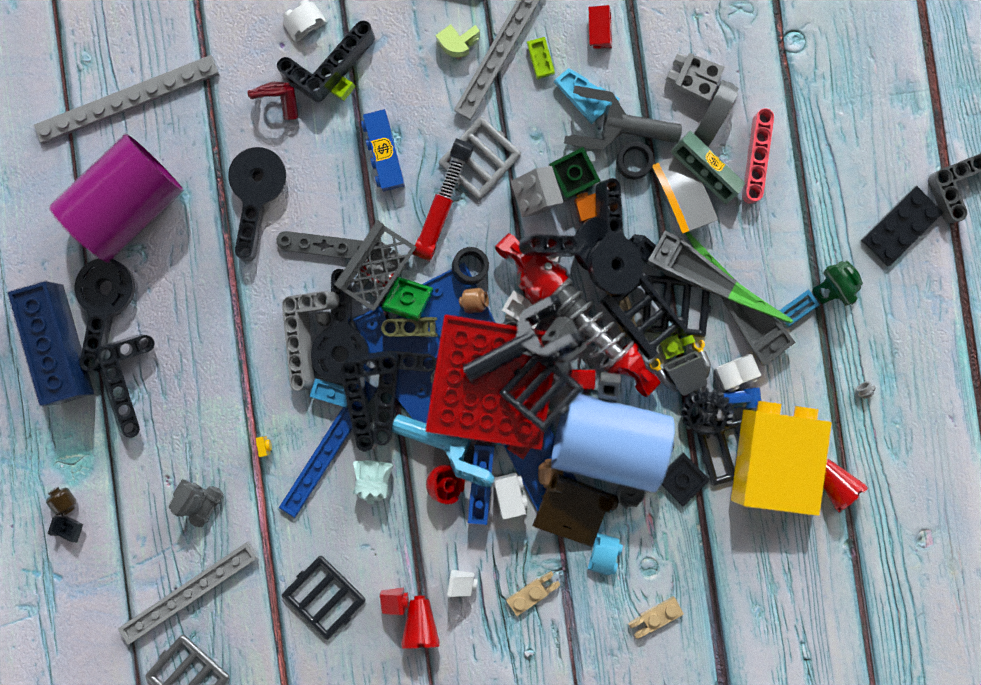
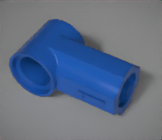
[723,387,762,408]

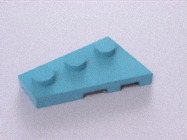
[554,68,620,125]

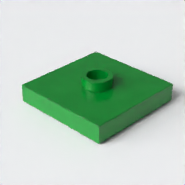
[382,277,433,321]

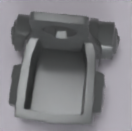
[168,479,224,527]

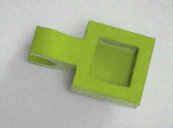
[660,335,695,359]

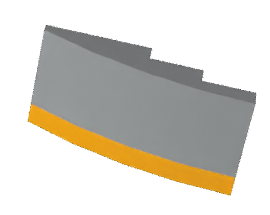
[652,157,718,234]

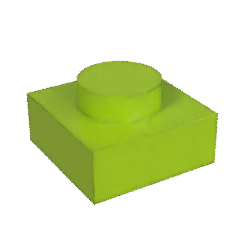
[330,77,356,101]

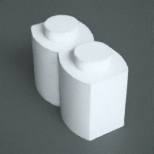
[714,354,761,392]

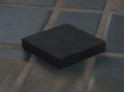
[661,452,710,507]

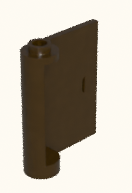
[532,473,619,547]

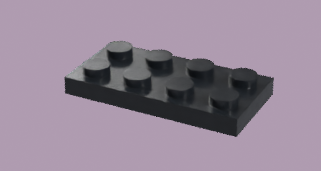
[861,186,944,267]

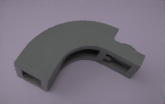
[694,80,739,147]
[598,372,621,403]

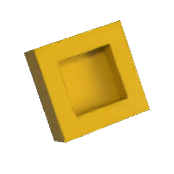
[255,436,272,457]

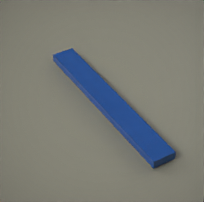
[279,380,378,518]

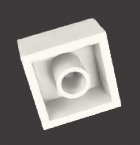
[494,472,529,519]

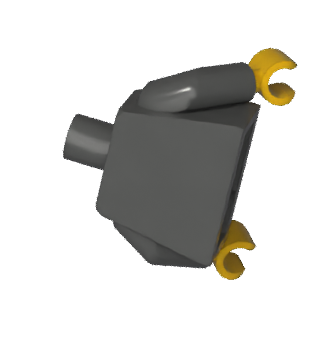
[649,340,711,397]

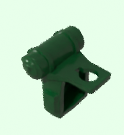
[812,261,863,306]

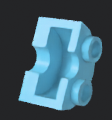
[587,533,623,576]

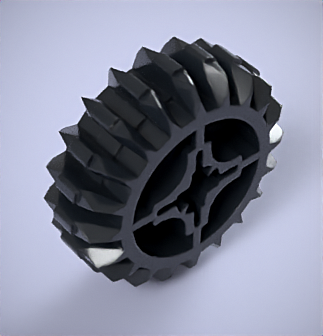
[681,388,734,439]

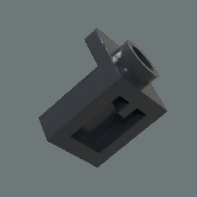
[629,234,656,264]

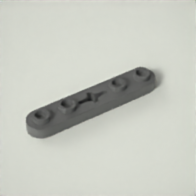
[276,231,363,259]

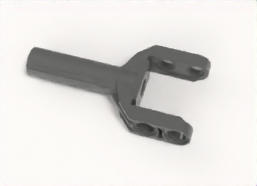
[564,85,682,150]

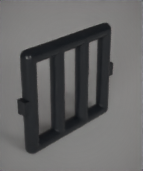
[642,275,711,338]
[499,357,583,431]
[697,418,742,486]
[282,556,366,640]

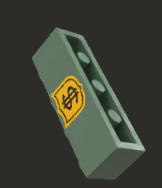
[671,131,745,204]

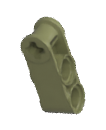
[381,317,438,337]

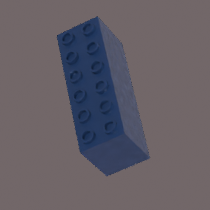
[7,281,94,406]

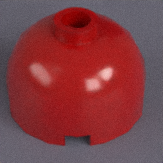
[426,465,465,504]

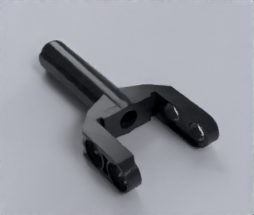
[463,295,584,383]

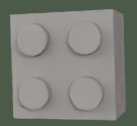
[511,166,563,218]

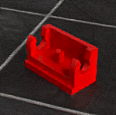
[588,5,612,49]

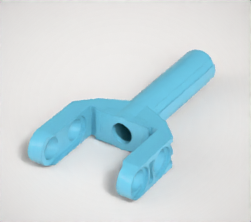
[392,414,508,487]

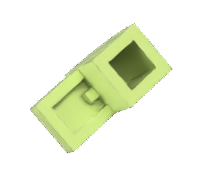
[435,24,480,58]

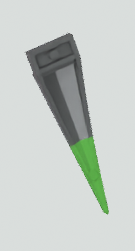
[647,230,793,324]
[685,232,796,365]

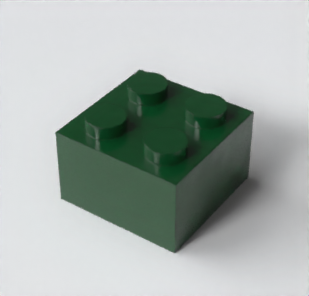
[548,147,601,202]

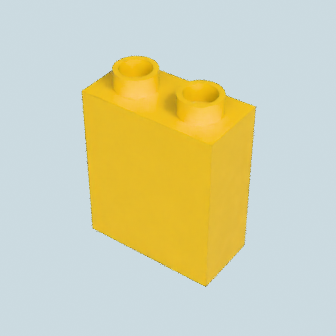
[731,401,832,516]

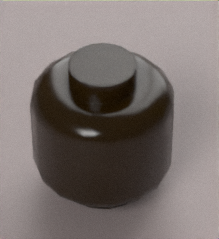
[46,487,76,516]

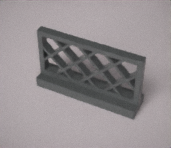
[334,220,416,311]

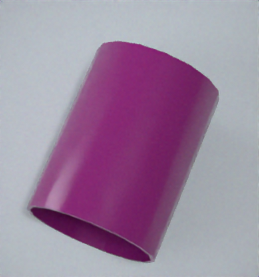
[49,133,184,262]

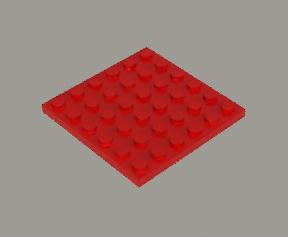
[425,314,556,450]

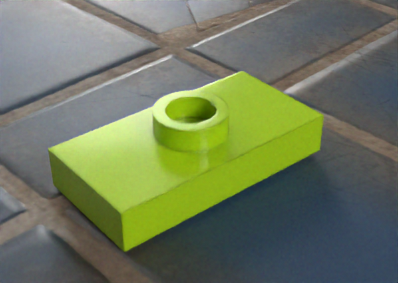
[526,37,555,80]

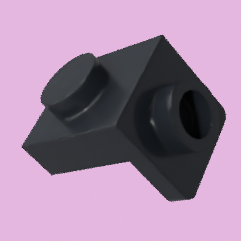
[47,516,83,543]

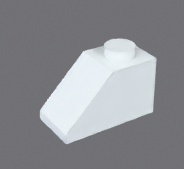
[447,570,477,597]

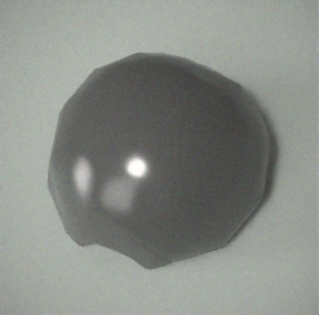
[616,485,646,509]

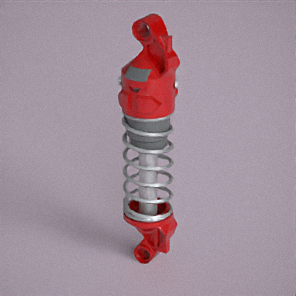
[494,233,661,398]

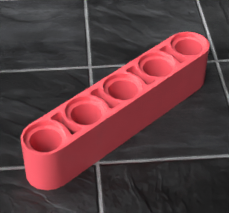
[742,108,774,204]

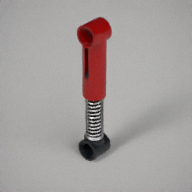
[412,138,474,262]

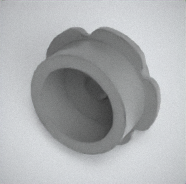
[856,381,876,399]

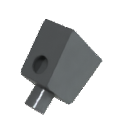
[541,317,586,364]

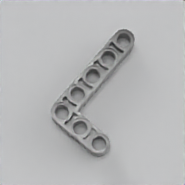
[282,291,339,391]

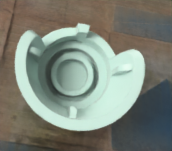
[353,460,393,504]

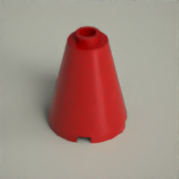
[823,459,868,513]
[401,595,440,648]

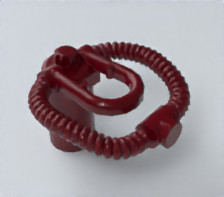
[248,81,299,120]

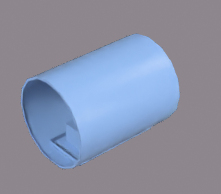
[551,391,674,493]

